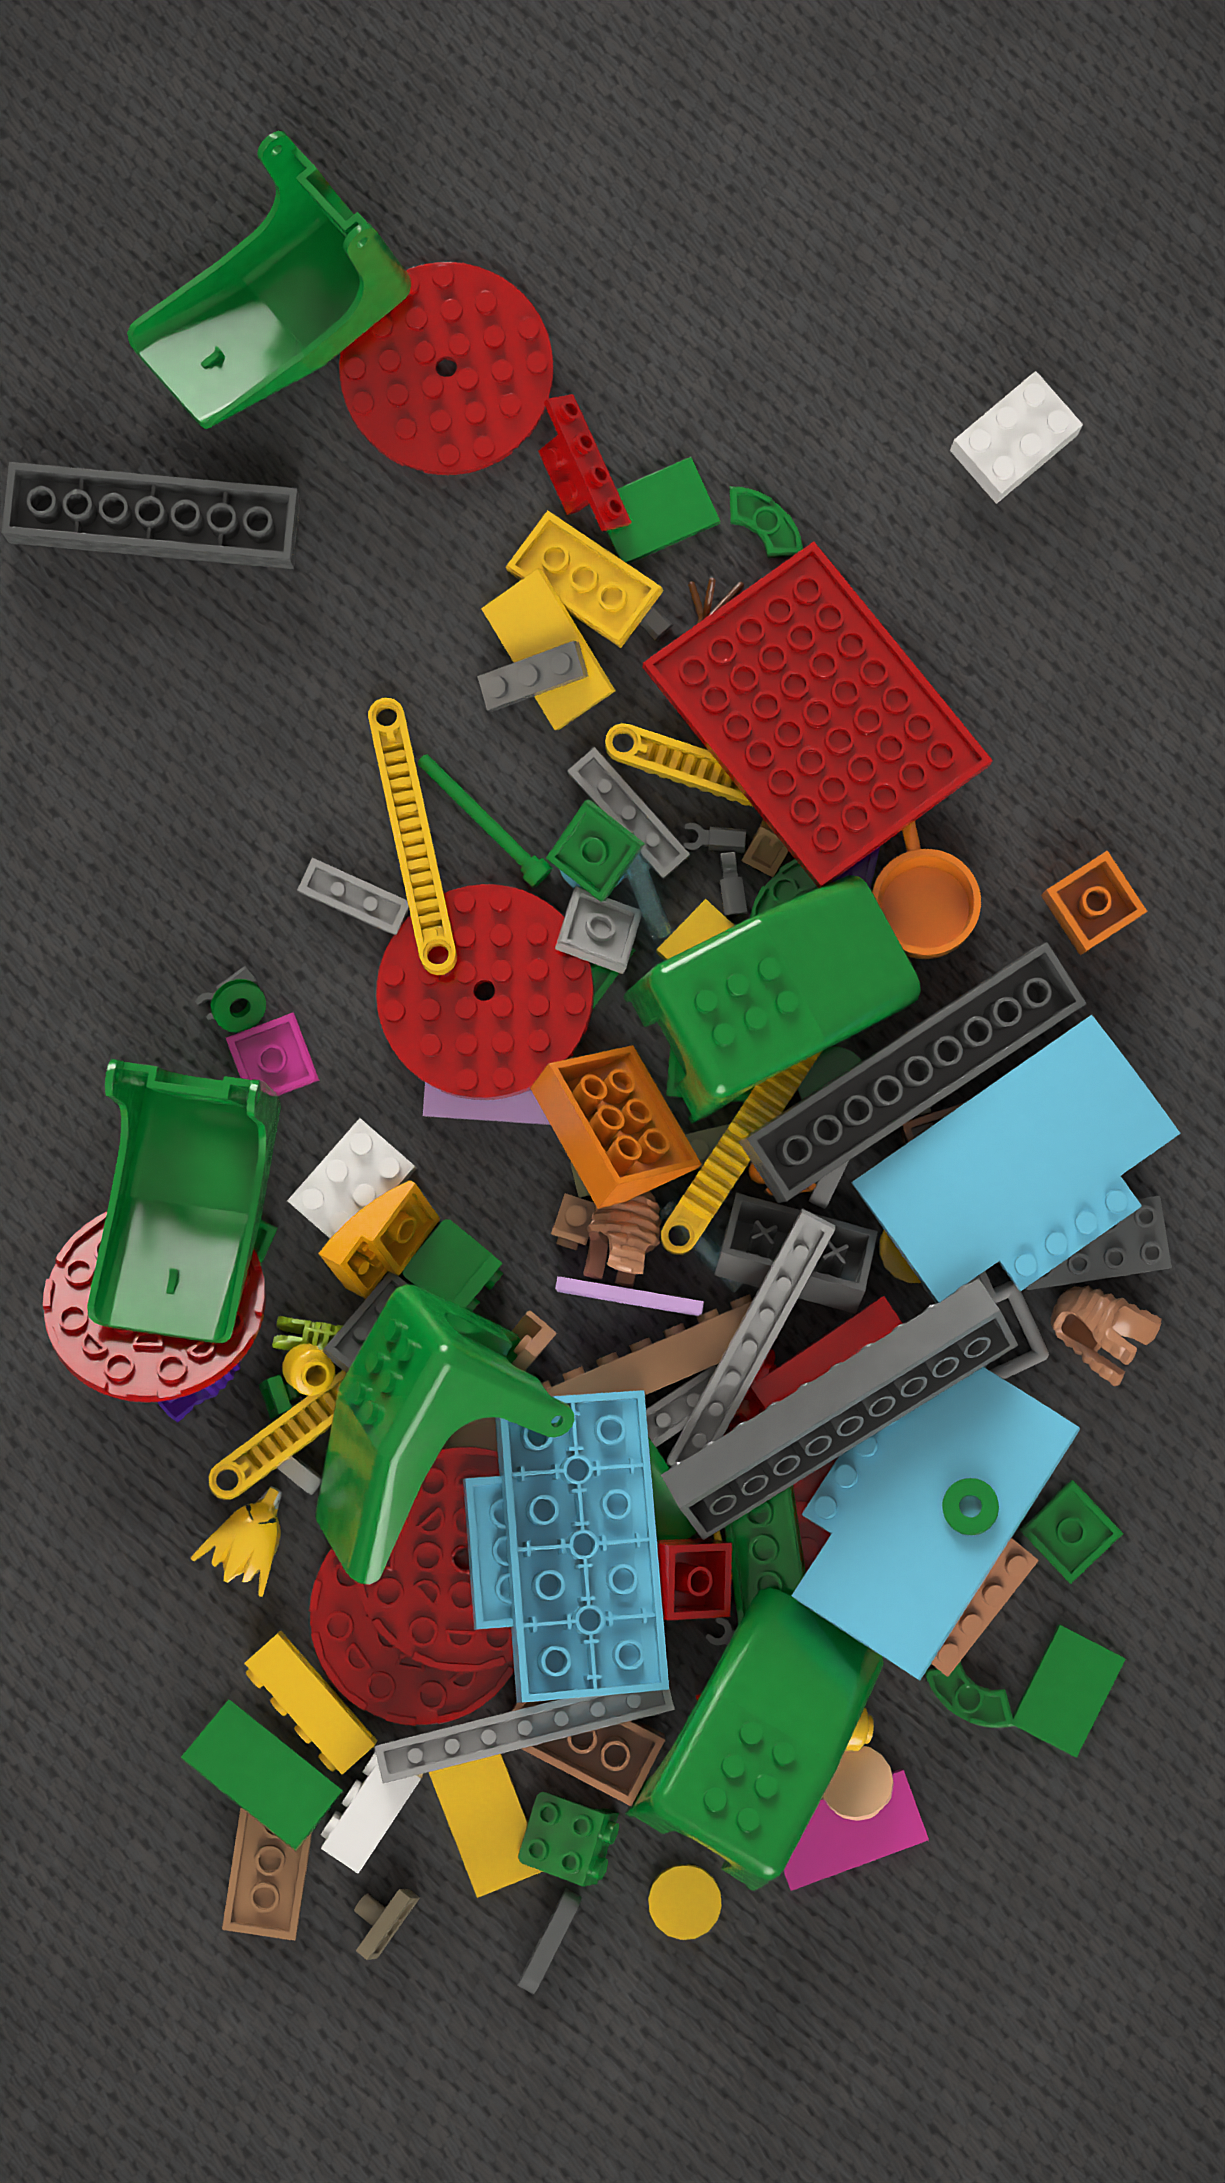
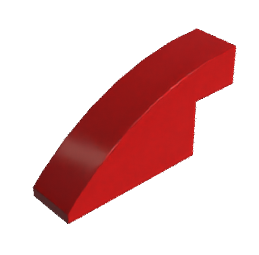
[749,1296,903,1411]

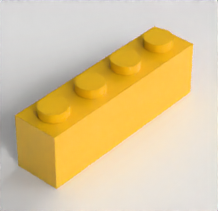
[244,1631,378,1774]

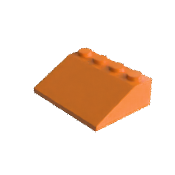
[530,1045,702,1209]

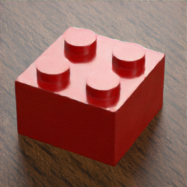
[657,1538,732,1621]

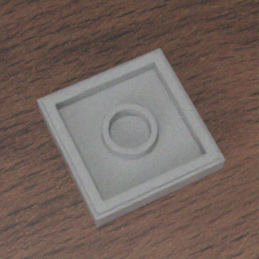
[555,886,643,974]

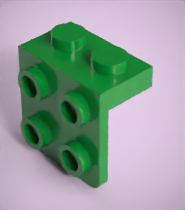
[403,1219,503,1312]
[518,1792,619,1886]

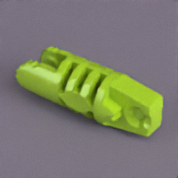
[272,1316,343,1351]

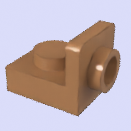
[742,819,788,877]
[551,1193,595,1251]
[511,1311,557,1371]

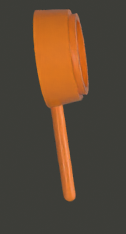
[872,821,981,959]

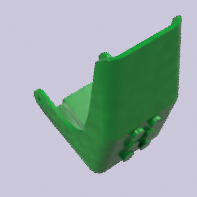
[127,131,411,429]
[623,875,921,1124]
[87,1059,281,1343]
[315,1284,575,1585]
[625,1588,883,1891]

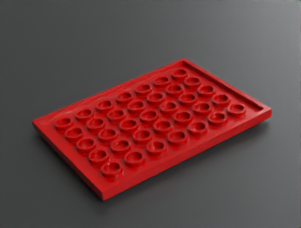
[642,541,993,888]

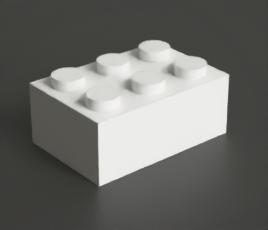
[950,371,1083,504]
[287,1118,417,1238]
[321,1752,423,1873]

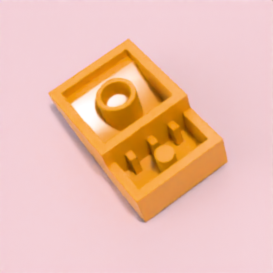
[318,1181,440,1299]

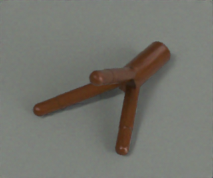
[688,578,744,624]

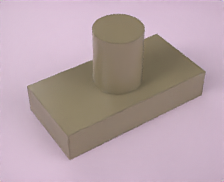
[354,1889,420,1960]

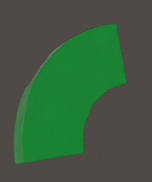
[729,486,803,558]
[750,859,818,918]
[925,1662,1015,1728]

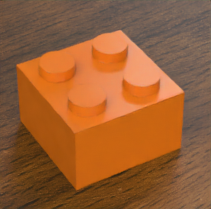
[1041,851,1148,956]

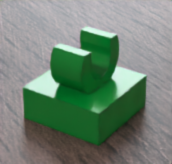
[259,1375,303,1419]

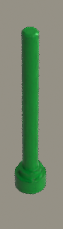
[418,754,553,888]

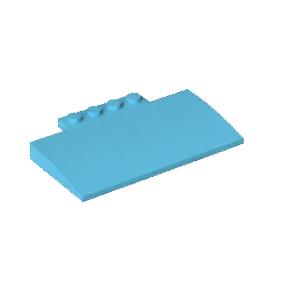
[851,1015,1181,1303]
[792,1367,1080,1681]
[463,1390,669,1703]

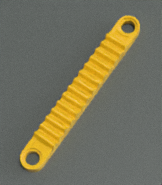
[368,698,457,975]
[605,723,753,807]
[661,1051,822,1255]
[209,1370,346,1500]

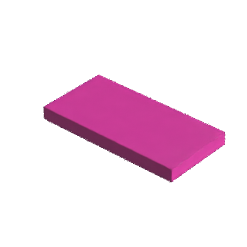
[784,1768,929,1891]

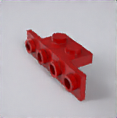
[538,394,632,531]

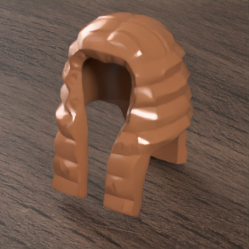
[583,1191,662,1288]
[1051,1285,1162,1386]

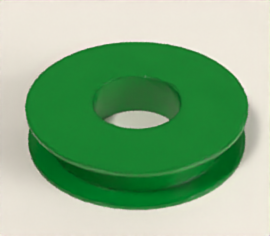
[211,979,266,1032]
[942,1478,999,1535]

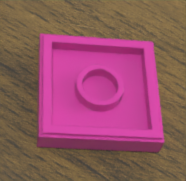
[226,1012,320,1096]

